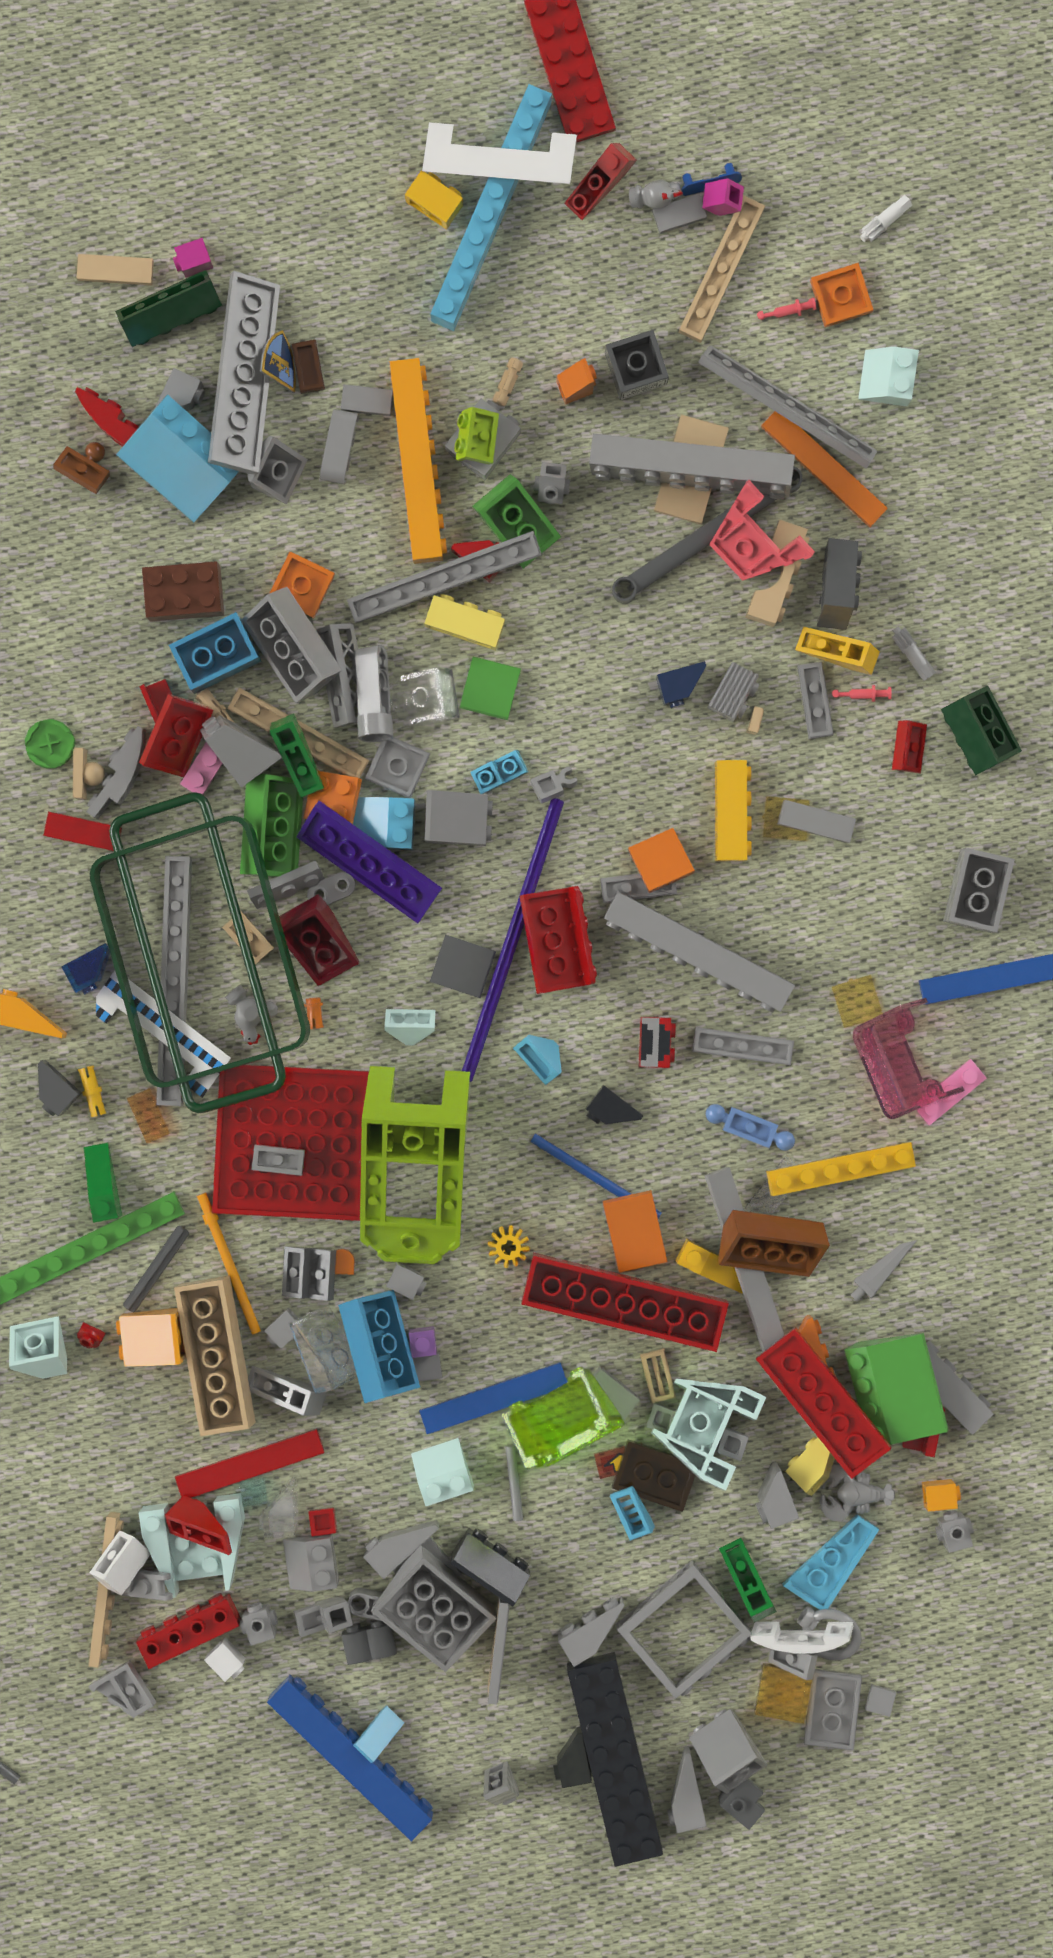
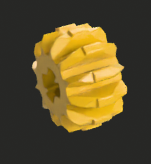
[488,1225,530,1268]

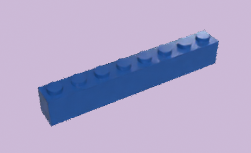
[267,1674,433,1842]

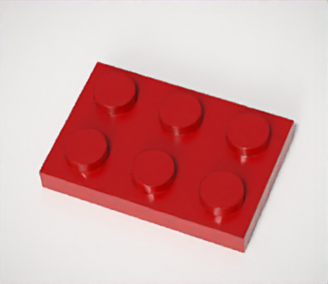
[139,694,214,778]

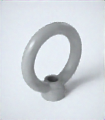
[797,1606,862,1661]

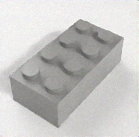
[241,587,343,703]

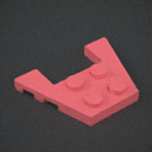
[709,480,815,581]

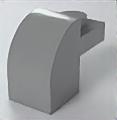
[293,1597,353,1637]

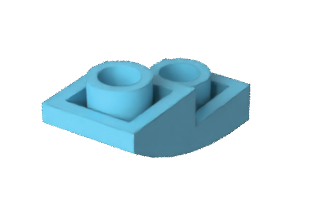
[470,750,528,794]

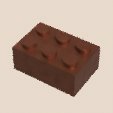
[142,561,225,622]

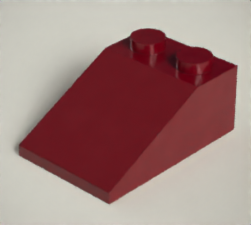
[279,894,359,986]

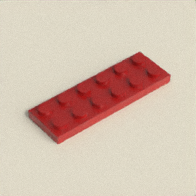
[524,0,616,143]
[756,1327,892,1479]

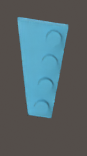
[782,1514,879,1610]

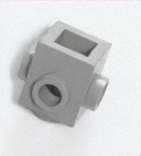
[534,462,570,504]
[935,1510,974,1553]
[240,1602,278,1646]

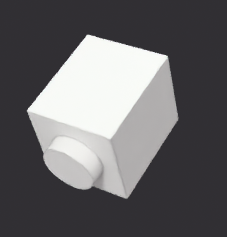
[204,1637,246,1682]

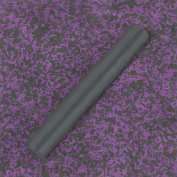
[123,1225,189,1313]

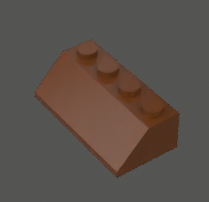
[718,1210,830,1277]

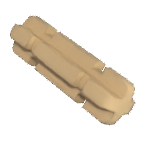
[493,357,523,406]

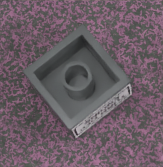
[605,330,669,400]

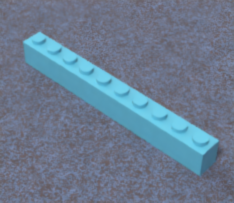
[430,84,552,331]

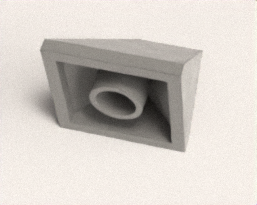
[248,436,308,504]

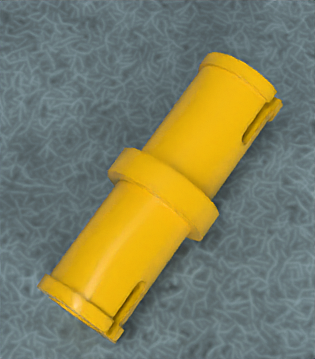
[78,1065,107,1118]

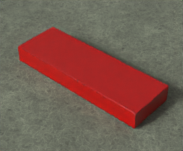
[43,811,122,851]

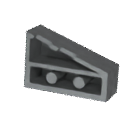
[817,538,862,630]

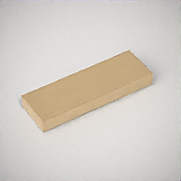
[77,254,154,285]

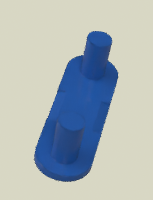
[681,163,742,196]

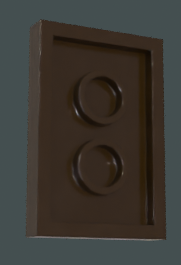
[612,1439,695,1512]

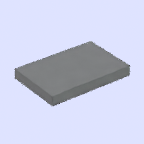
[804,1669,862,1750]

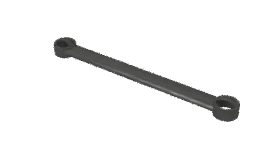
[612,466,802,604]

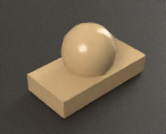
[73,748,105,800]

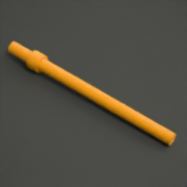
[197,1192,261,1335]

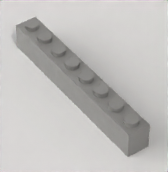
[604,891,795,1013]

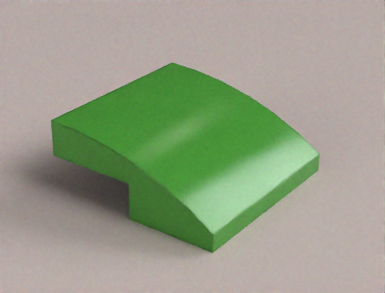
[460,656,521,720]

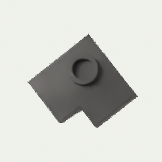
[718,1779,765,1830]

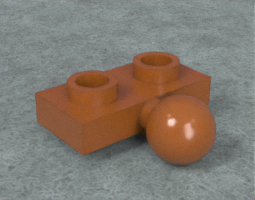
[53,442,110,494]

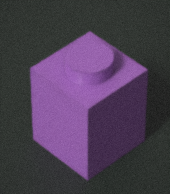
[408,1326,437,1358]

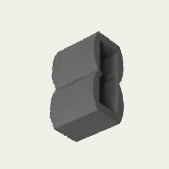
[341,1619,397,1665]

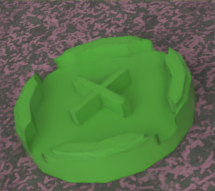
[25,719,75,769]

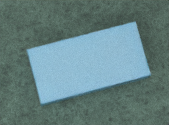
[353,1706,404,1763]

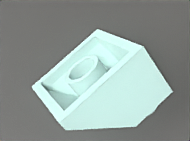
[9,1316,67,1379]

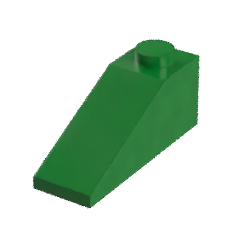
[269,713,324,798]
[84,1142,122,1223]
[719,1538,777,1623]

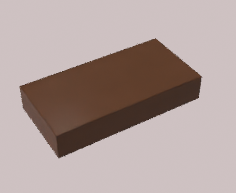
[291,339,325,394]

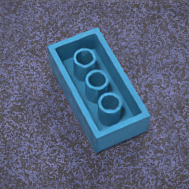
[338,1290,420,1403]

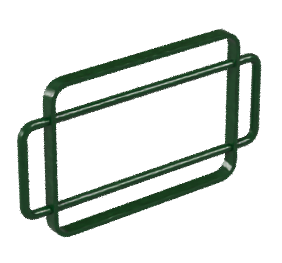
[90,792,310,1114]

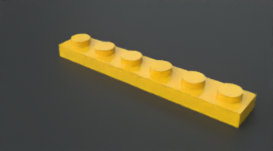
[766,1142,916,1196]

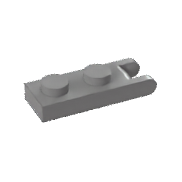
[122,1570,173,1601]

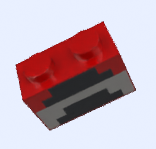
[639,1017,676,1068]

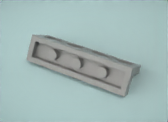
[316,623,358,728]

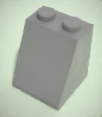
[200,715,282,788]
[425,790,493,846]
[689,1709,768,1794]

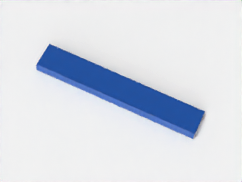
[918,954,1053,1005]
[419,1362,569,1435]

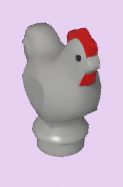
[629,179,683,209]
[225,985,278,1045]

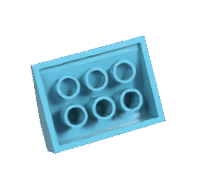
[116,395,239,523]

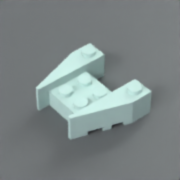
[651,1379,766,1491]
[139,1493,245,1598]

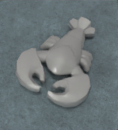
[820,1463,895,1521]

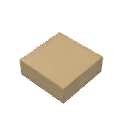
[747,706,764,735]

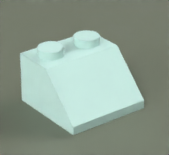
[858,347,919,406]
[411,1438,474,1506]

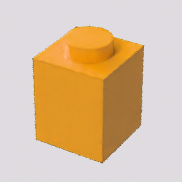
[922,1479,961,1512]

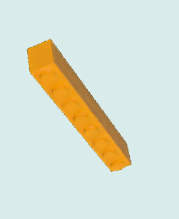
[389,358,447,564]

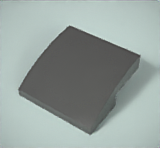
[430,935,496,998]
[282,1246,337,1301]

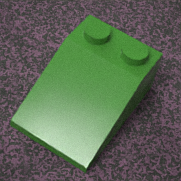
[472,474,561,569]

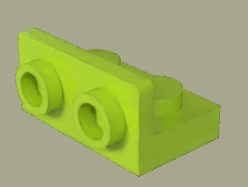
[454,407,499,465]

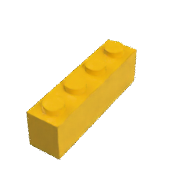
[715,760,752,861]

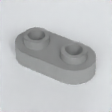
[307,872,356,905]

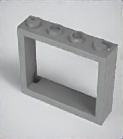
[616,1560,752,1699]

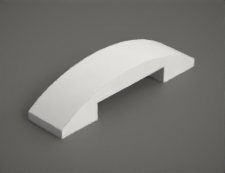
[750,1622,853,1654]

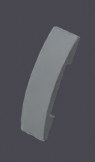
[647,1403,749,1461]

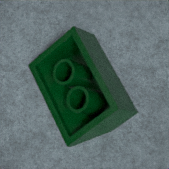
[941,685,1022,776]

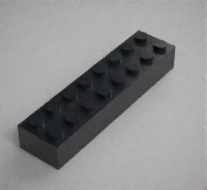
[567,1652,663,1867]

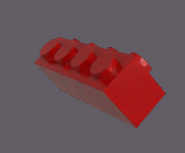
[136,1593,241,1669]

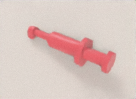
[757,297,817,320]
[832,685,892,702]

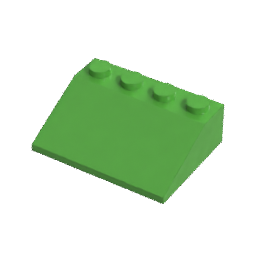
[844,1333,949,1445]

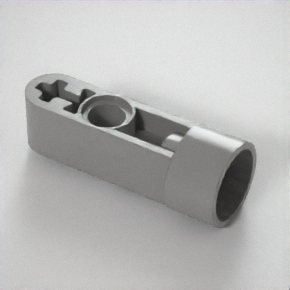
[355,645,393,742]

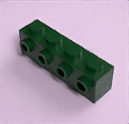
[115,270,223,347]

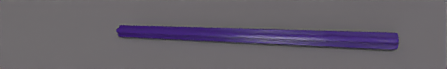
[462,798,564,1082]

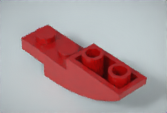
[75,387,139,447]

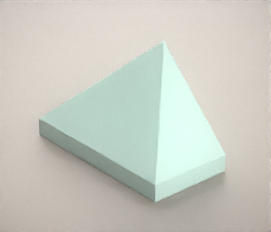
[385,1009,435,1045]

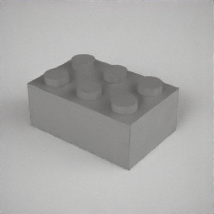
[943,848,1015,933]

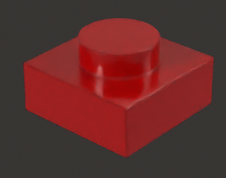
[308,1507,337,1537]

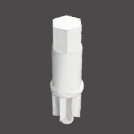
[860,195,912,242]

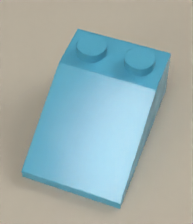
[353,797,415,850]

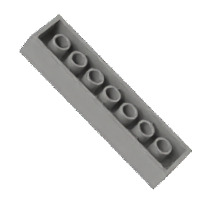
[589,433,795,499]

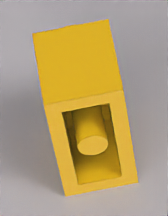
[405,170,463,230]

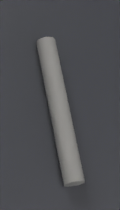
[505,1445,523,1521]

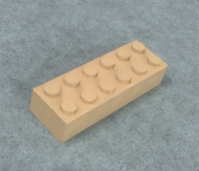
[174,1275,256,1436]

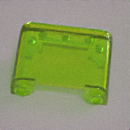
[502,1367,625,1470]

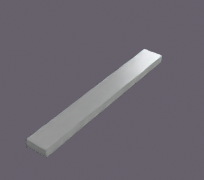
[698,346,877,469]
[347,531,542,623]
[704,1167,784,1352]

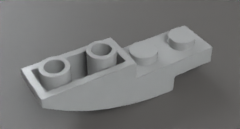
[86,726,146,819]

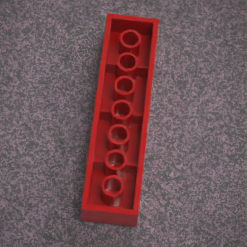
[521,1252,729,1352]

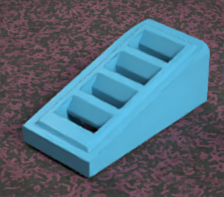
[610,1486,655,1540]

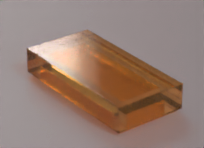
[127,1088,170,1144]

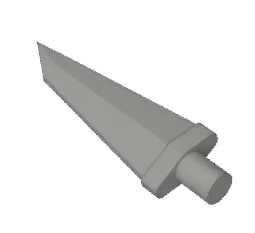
[850,1240,917,1302]

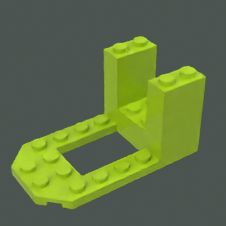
[360,1066,470,1264]

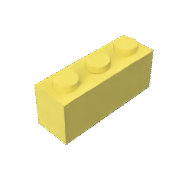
[424,594,505,651]

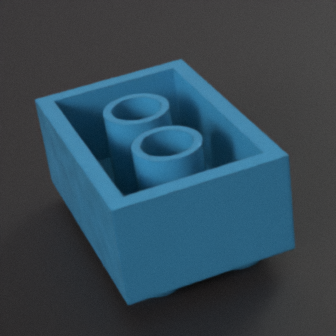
[169,612,261,694]

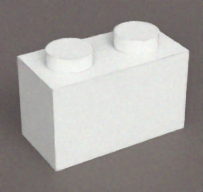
[89,1530,150,1596]

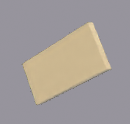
[654,414,729,525]

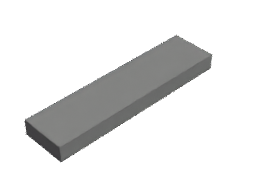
[692,1027,794,1065]

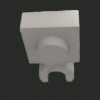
[530,767,577,804]

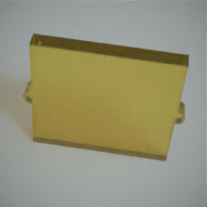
[762,796,810,841]
[832,975,883,1028]

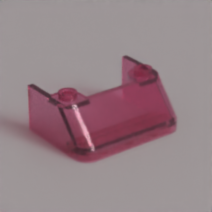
[853,998,964,1119]

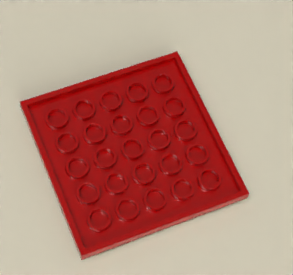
[212,1065,369,1221]

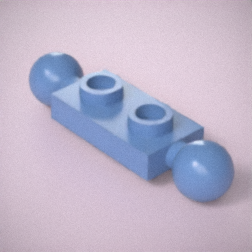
[706,1104,795,1151]

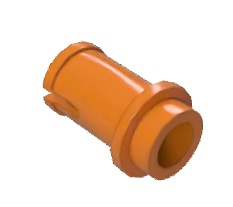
[304,997,324,1029]

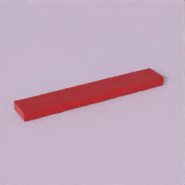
[175,1428,325,1498]

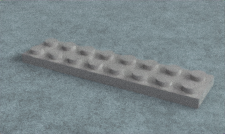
[208,271,280,475]

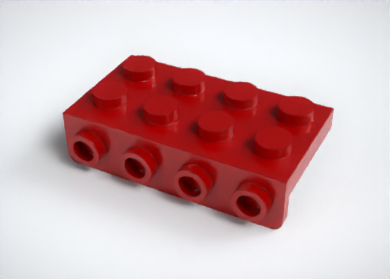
[520,886,597,994]

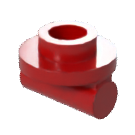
[77,1322,106,1348]

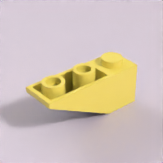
[785,1437,835,1496]

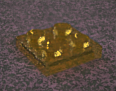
[754,1663,812,1724]

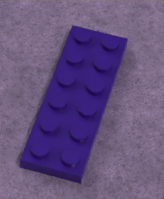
[296,801,442,923]

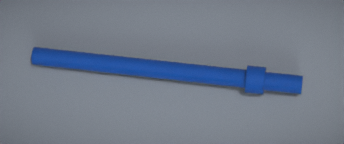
[530,1133,661,1219]

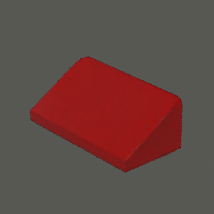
[892,720,927,774]

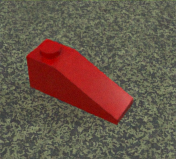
[165,1495,232,1555]

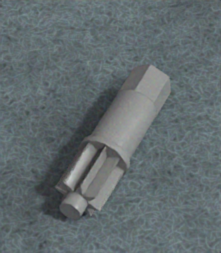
[892,626,936,681]

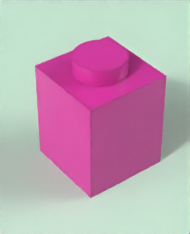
[702,178,744,216]
[173,238,213,278]

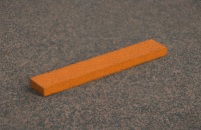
[761,411,888,527]

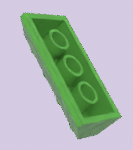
[240,774,303,877]

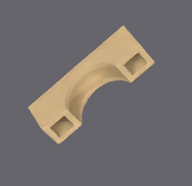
[745,520,810,627]

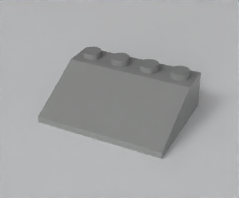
[371,1545,497,1672]

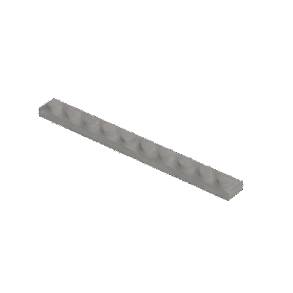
[156,856,192,1106]

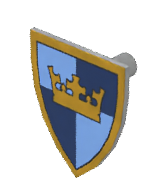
[260,330,296,393]

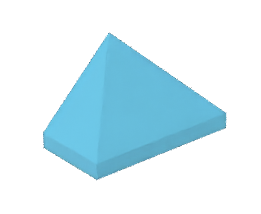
[513,1035,562,1085]

